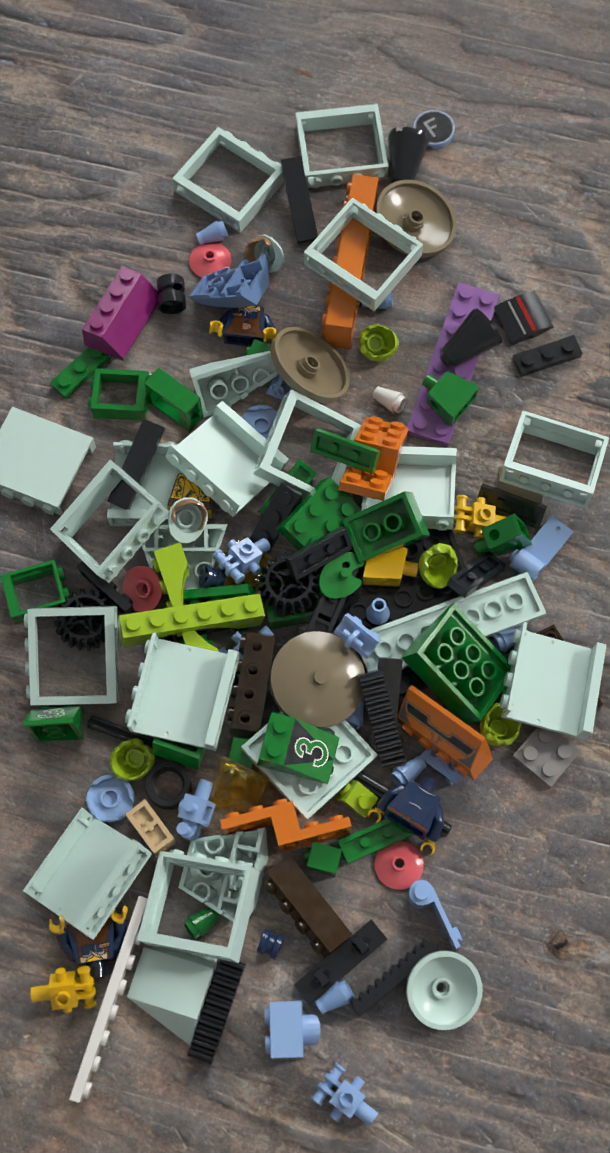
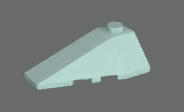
[189,351,279,418]

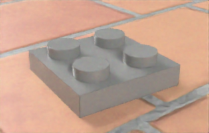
[512,727,581,789]

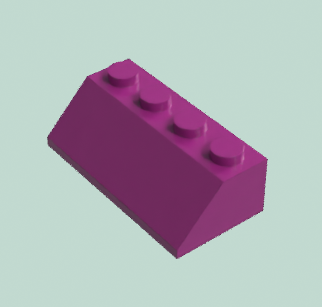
[82,266,158,361]

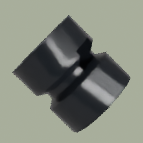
[157,274,186,314]

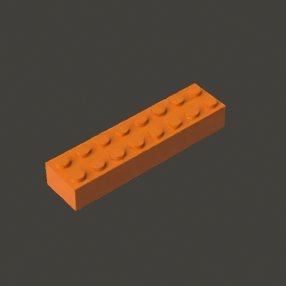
[321,174,379,349]

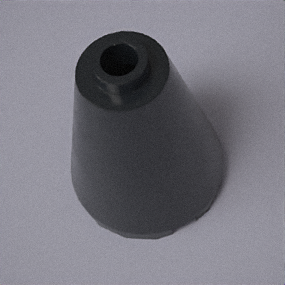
[388,127,430,183]
[440,308,503,368]

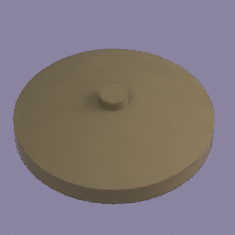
[374,180,457,258]
[270,327,350,403]
[269,631,365,728]

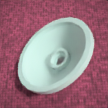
[406,951,482,1030]

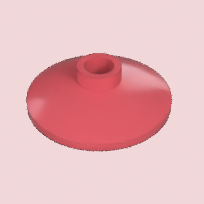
[189,242,232,279]
[122,566,163,612]
[374,841,424,890]

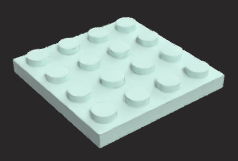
[241,712,378,821]

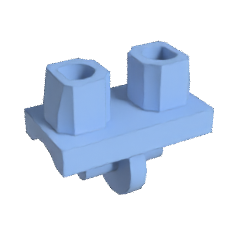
[333,613,381,659]

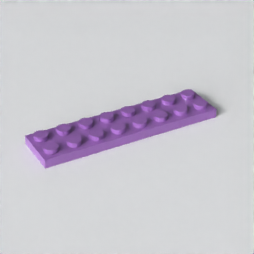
[407,283,500,447]

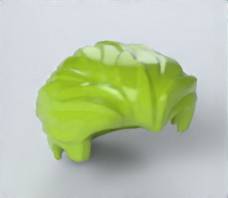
[358,324,399,362]
[419,543,458,589]
[480,703,522,746]
[109,738,155,781]

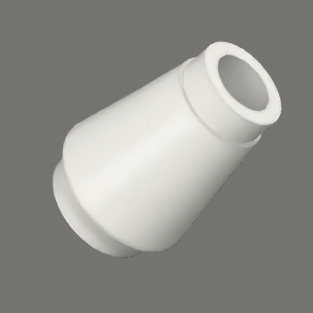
[373,386,407,413]

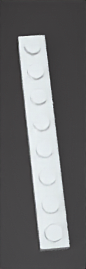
[69,896,148,1103]

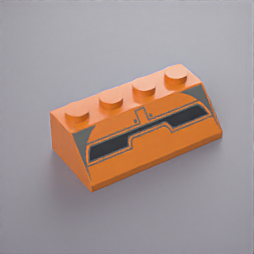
[397,685,493,780]

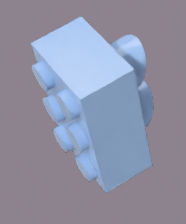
[265,1001,320,1060]

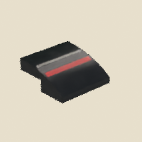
[494,290,554,345]

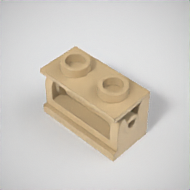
[125,800,177,858]

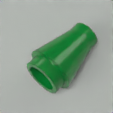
[184,907,222,940]

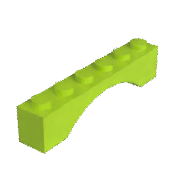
[152,542,219,652]
[117,594,265,647]

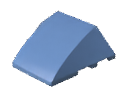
[190,252,269,308]

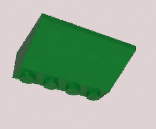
[401,603,511,724]

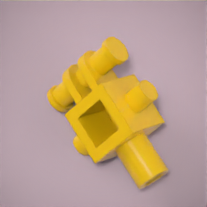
[454,495,505,539]
[31,966,96,1013]

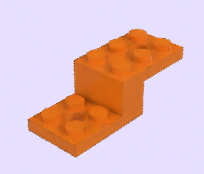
[338,416,409,501]
[220,799,352,853]

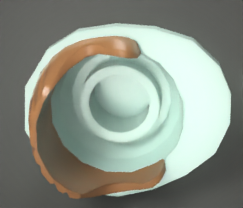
[244,235,284,273]
[168,497,208,543]

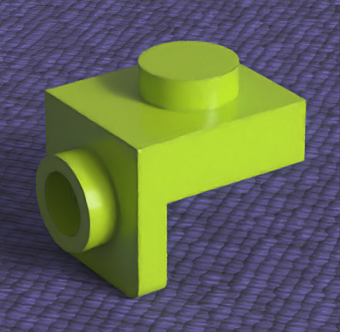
[335,780,378,818]

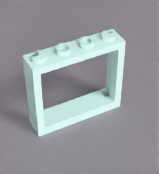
[296,104,388,188]
[172,127,284,233]
[304,198,423,311]
[253,389,362,499]
[499,411,609,509]
[50,460,170,583]
[24,606,120,705]
[137,849,260,963]

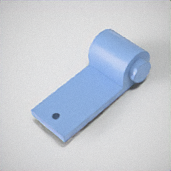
[509,515,573,582]
[407,880,463,951]

